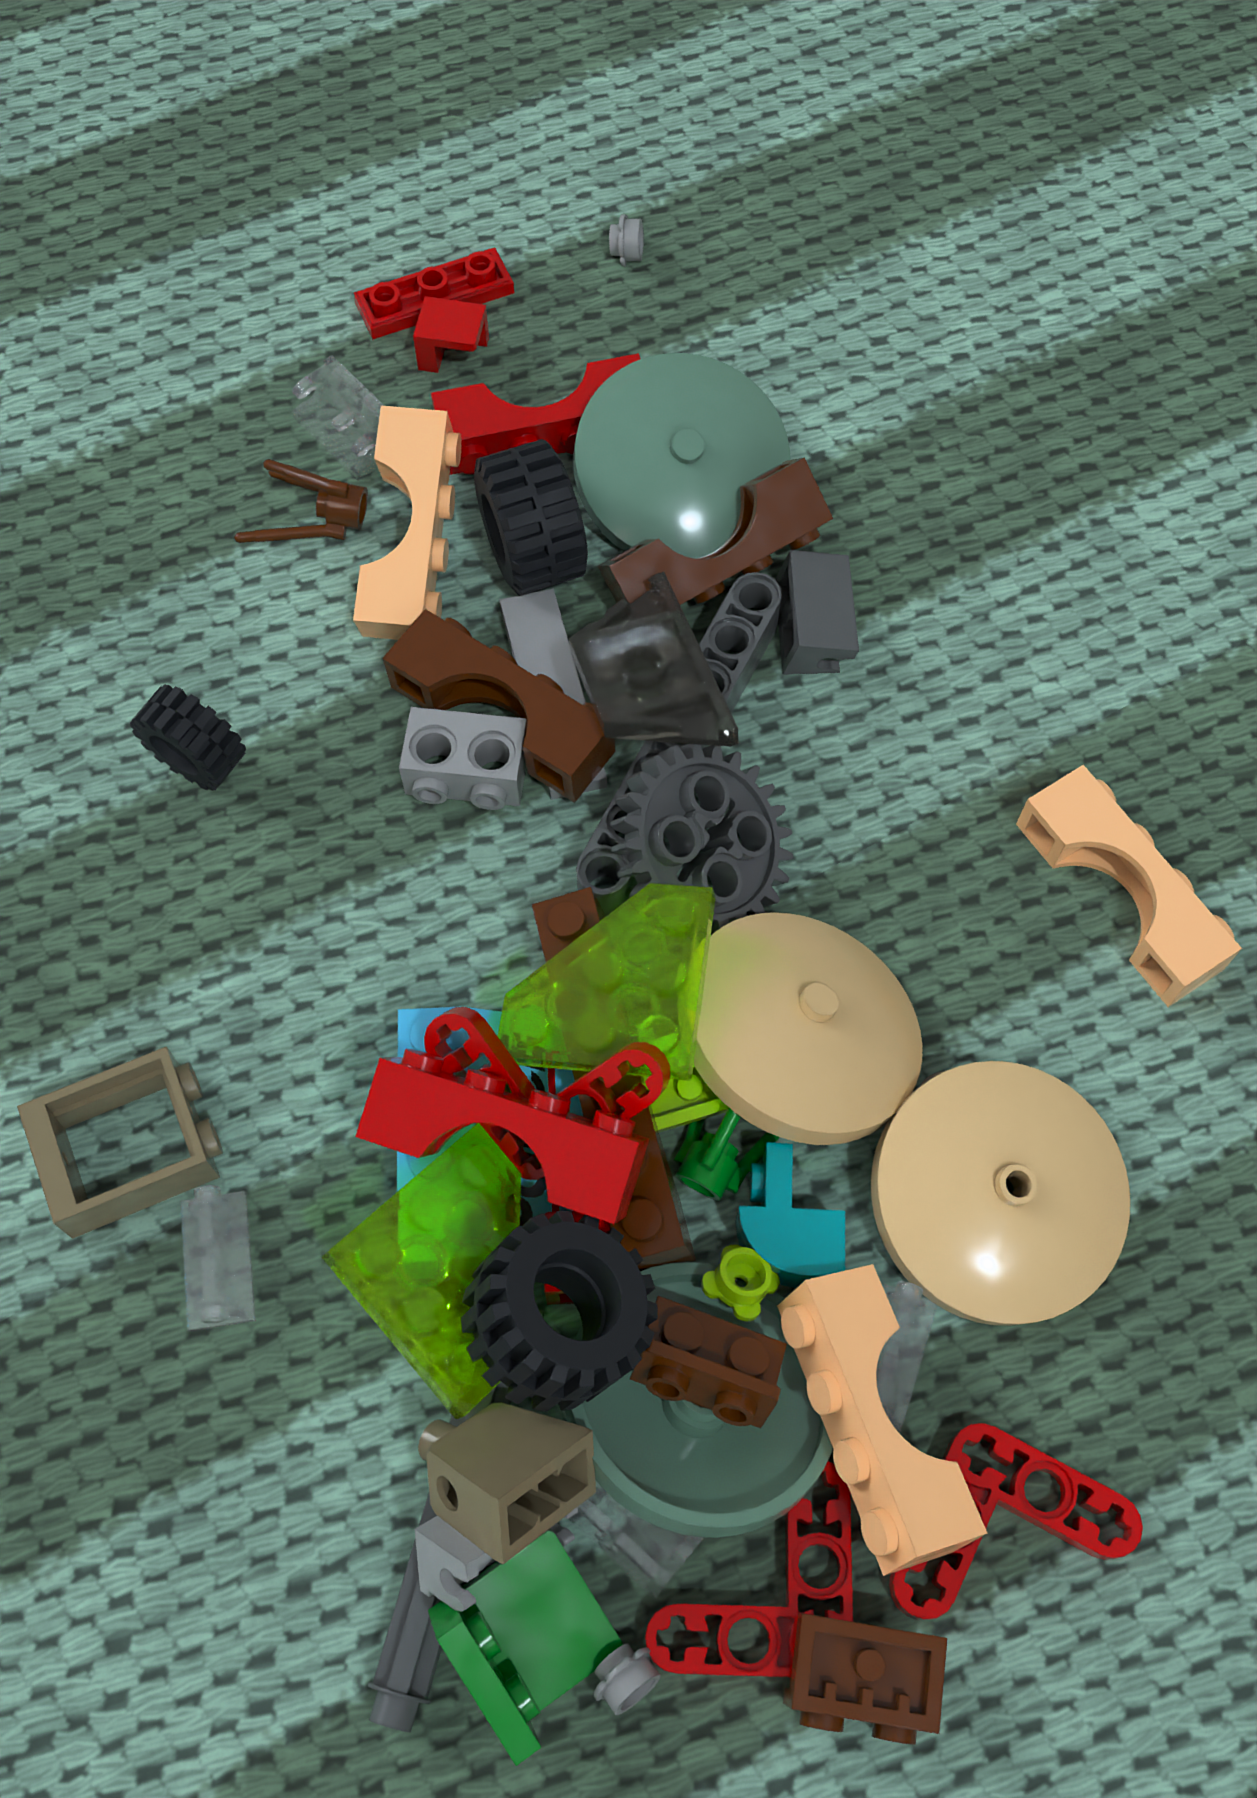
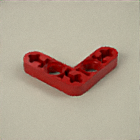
[424,1007,671,1180]
[889,1423,1143,1620]
[645,1461,853,1677]

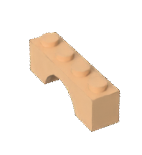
[353,406,461,640]
[1016,765,1242,1007]
[777,1264,987,1576]

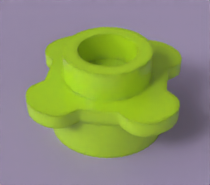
[701,1245,780,1321]

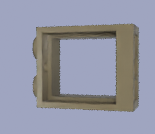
[17,1047,223,1239]

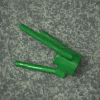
[674,1108,779,1201]

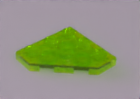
[498,883,716,1081]
[321,1123,521,1419]

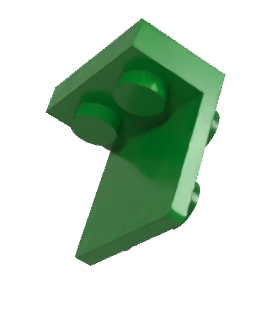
[428,1528,623,1766]

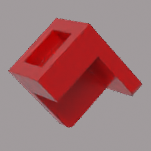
[413,296,489,373]

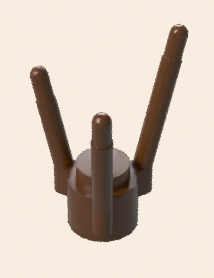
[234,459,368,543]

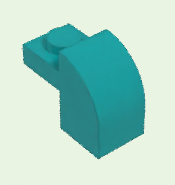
[735,1142,845,1288]

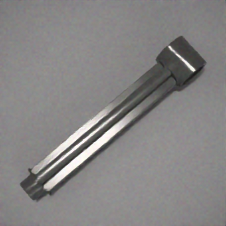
[368,1309,544,1732]

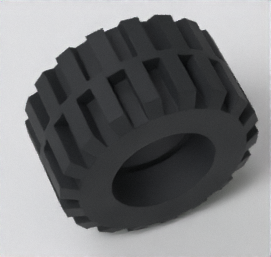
[474,439,588,596]
[461,1211,658,1412]

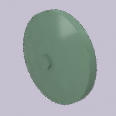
[573,353,791,559]
[565,1262,833,1538]

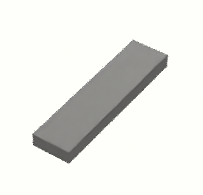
[499,588,607,800]

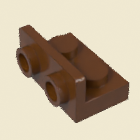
[630,1296,787,1429]
[783,1613,947,1745]

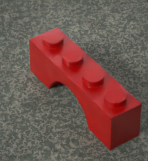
[431,353,641,475]
[355,1048,650,1224]

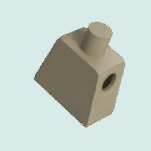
[418,1402,596,1564]

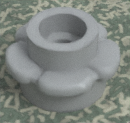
[609,214,644,267]
[593,1644,661,1715]

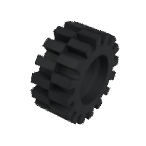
[130,684,246,791]

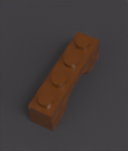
[598,457,833,631]
[382,609,616,803]

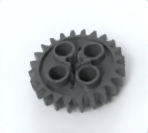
[610,741,793,939]

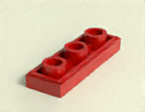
[353,247,514,339]

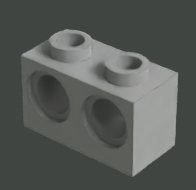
[399,707,527,810]

